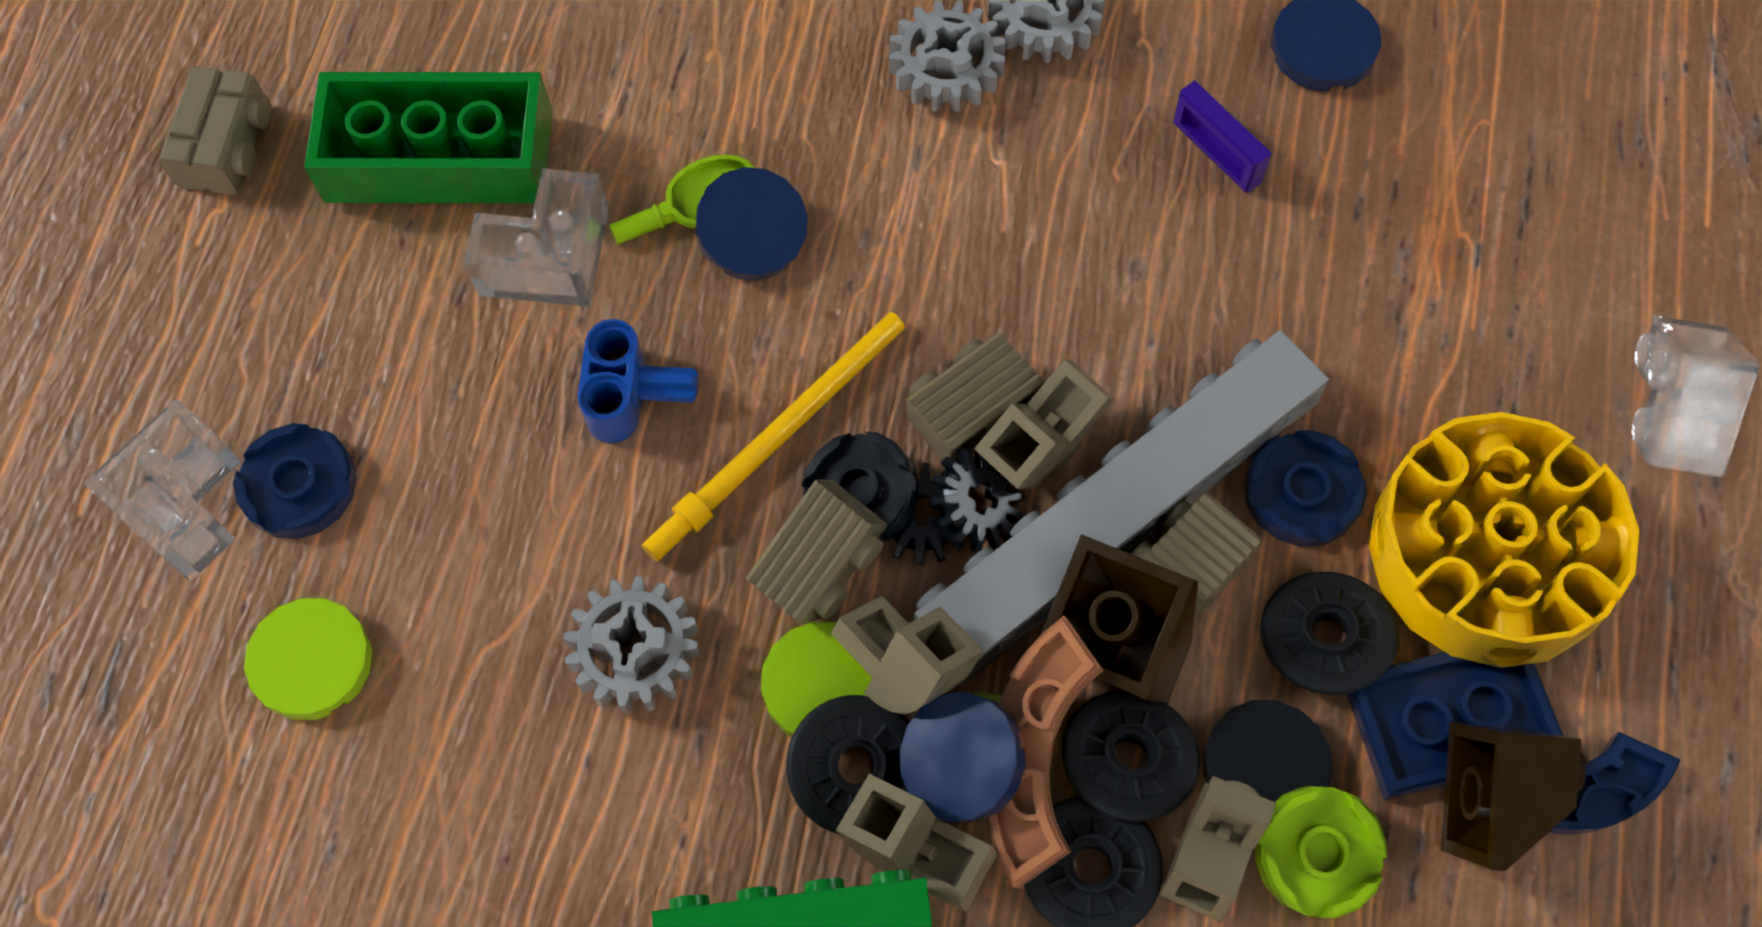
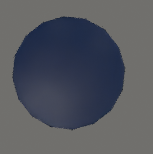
[1271,0,1381,91]
[695,167,808,281]
[233,423,357,539]
[1244,430,1367,547]
[900,692,1026,823]

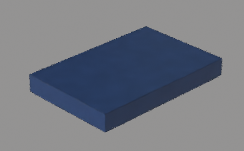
[1346,652,1564,800]

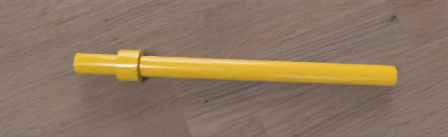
[641,312,905,562]

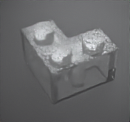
[463,168,609,307]
[1631,315,1760,477]
[83,398,240,582]

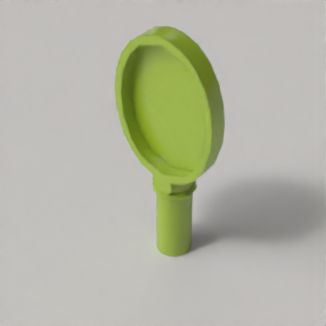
[609,154,755,245]

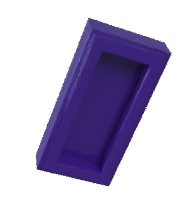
[1173,80,1272,193]

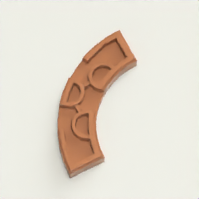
[985,616,1104,889]

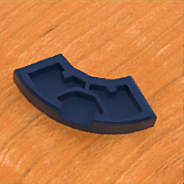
[1549,732,1681,834]

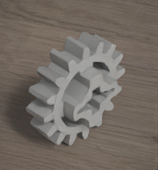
[889,0,1006,112]
[988,0,1105,63]
[563,577,701,714]

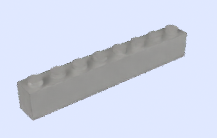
[914,330,1330,687]

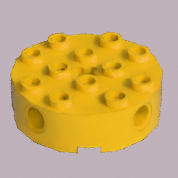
[1368,412,1640,668]

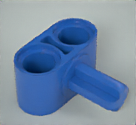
[578,319,699,444]

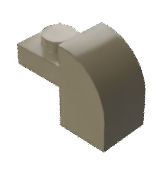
[974,359,1114,489]
[831,595,983,714]
[836,774,998,912]
[1160,776,1276,922]

